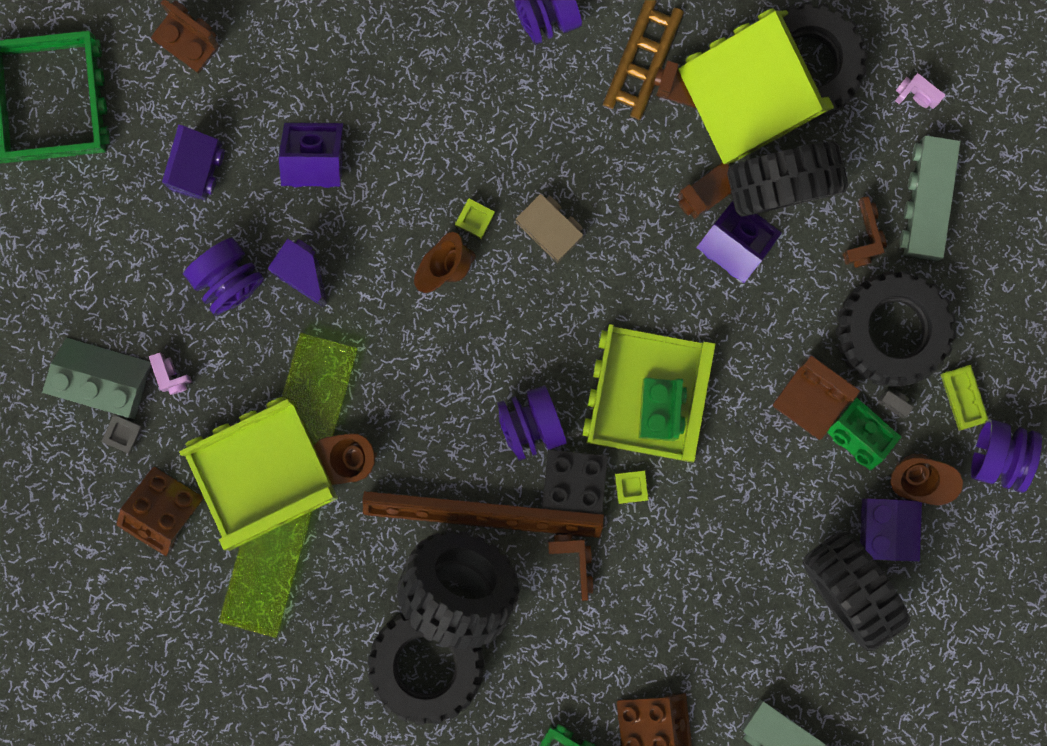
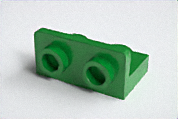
[639,378,687,441]
[827,397,901,470]

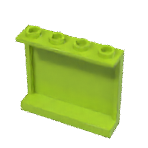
[678,8,834,164]
[582,324,715,462]
[179,397,338,551]

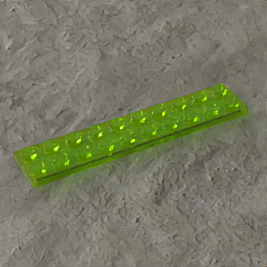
[218,333,358,638]

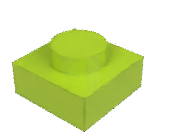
[455,198,495,239]
[615,471,649,504]

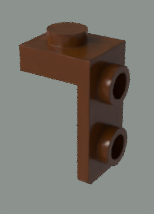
[654,61,697,109]
[677,163,731,220]
[843,196,887,268]
[548,534,593,601]

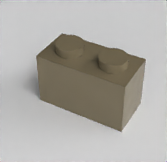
[516,194,583,263]

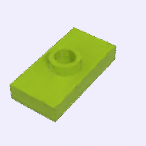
[940,365,988,431]

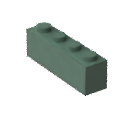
[899,135,961,261]
[740,699,827,746]

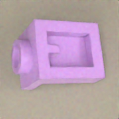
[895,73,945,109]
[149,353,192,395]

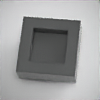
[877,390,914,418]
[101,415,143,454]

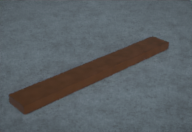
[362,491,604,538]

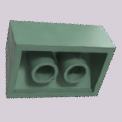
[42,338,151,419]

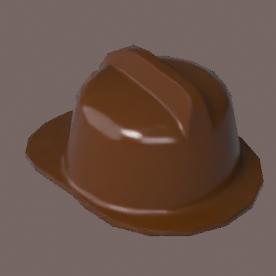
[414,232,476,293]
[314,434,377,485]
[890,454,963,505]

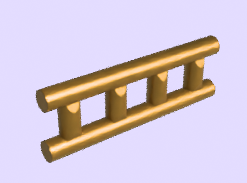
[603,0,684,120]

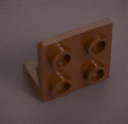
[150,0,220,74]
[773,356,860,440]
[116,467,203,557]
[617,693,692,746]

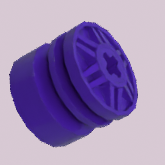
[514,0,582,45]
[183,237,264,316]
[497,385,567,461]
[971,418,1042,493]

